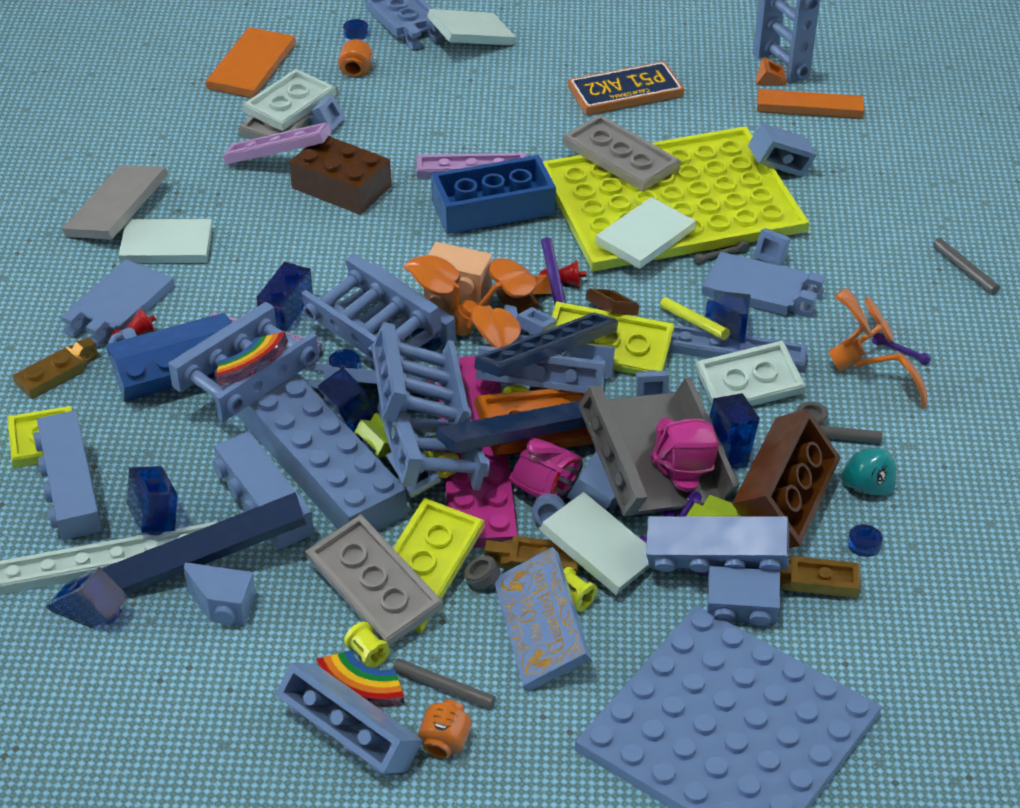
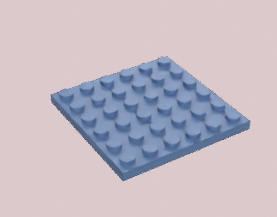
[575,605,882,808]

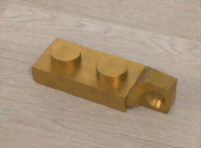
[12,337,98,399]
[484,536,578,576]
[780,556,860,598]

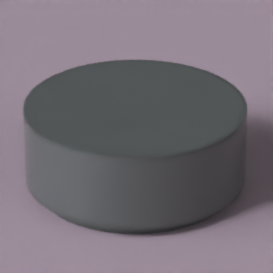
[796,402,828,426]
[464,556,500,590]

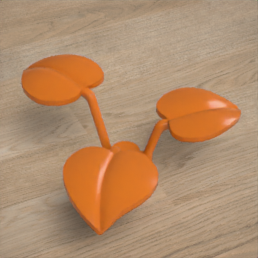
[403,255,536,348]
[828,288,927,409]

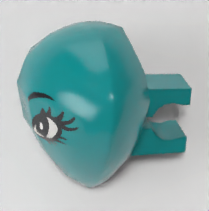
[841,448,896,496]

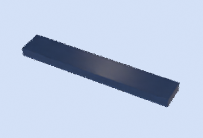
[474,312,618,377]
[436,401,587,453]
[102,492,307,601]

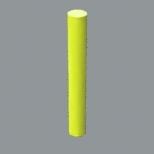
[660,297,730,340]

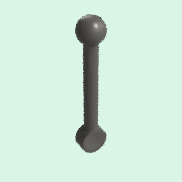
[693,241,750,265]

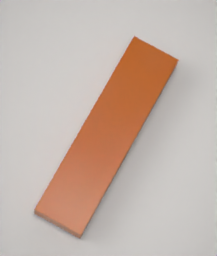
[757,89,864,119]

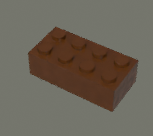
[732,409,841,548]

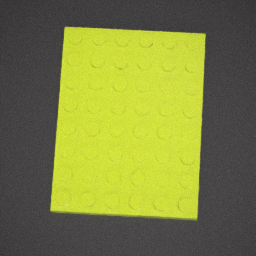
[543,126,810,272]

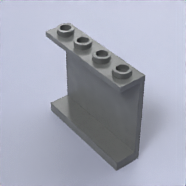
[578,377,739,516]

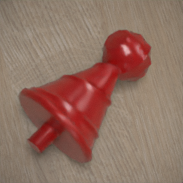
[539,260,586,289]
[111,309,156,341]

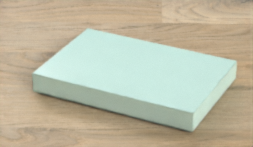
[427,9,516,46]
[242,69,336,131]
[595,197,696,269]
[119,219,213,263]
[695,340,806,415]
[539,492,650,595]

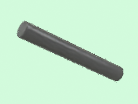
[933,238,1000,295]
[819,425,882,444]
[393,658,496,710]

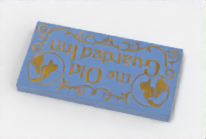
[495,547,591,692]

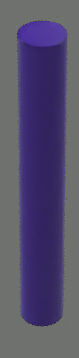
[541,237,566,306]

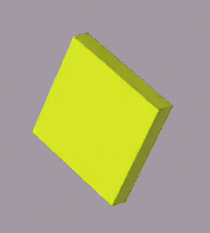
[7,406,72,468]

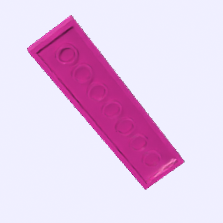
[436,356,517,548]

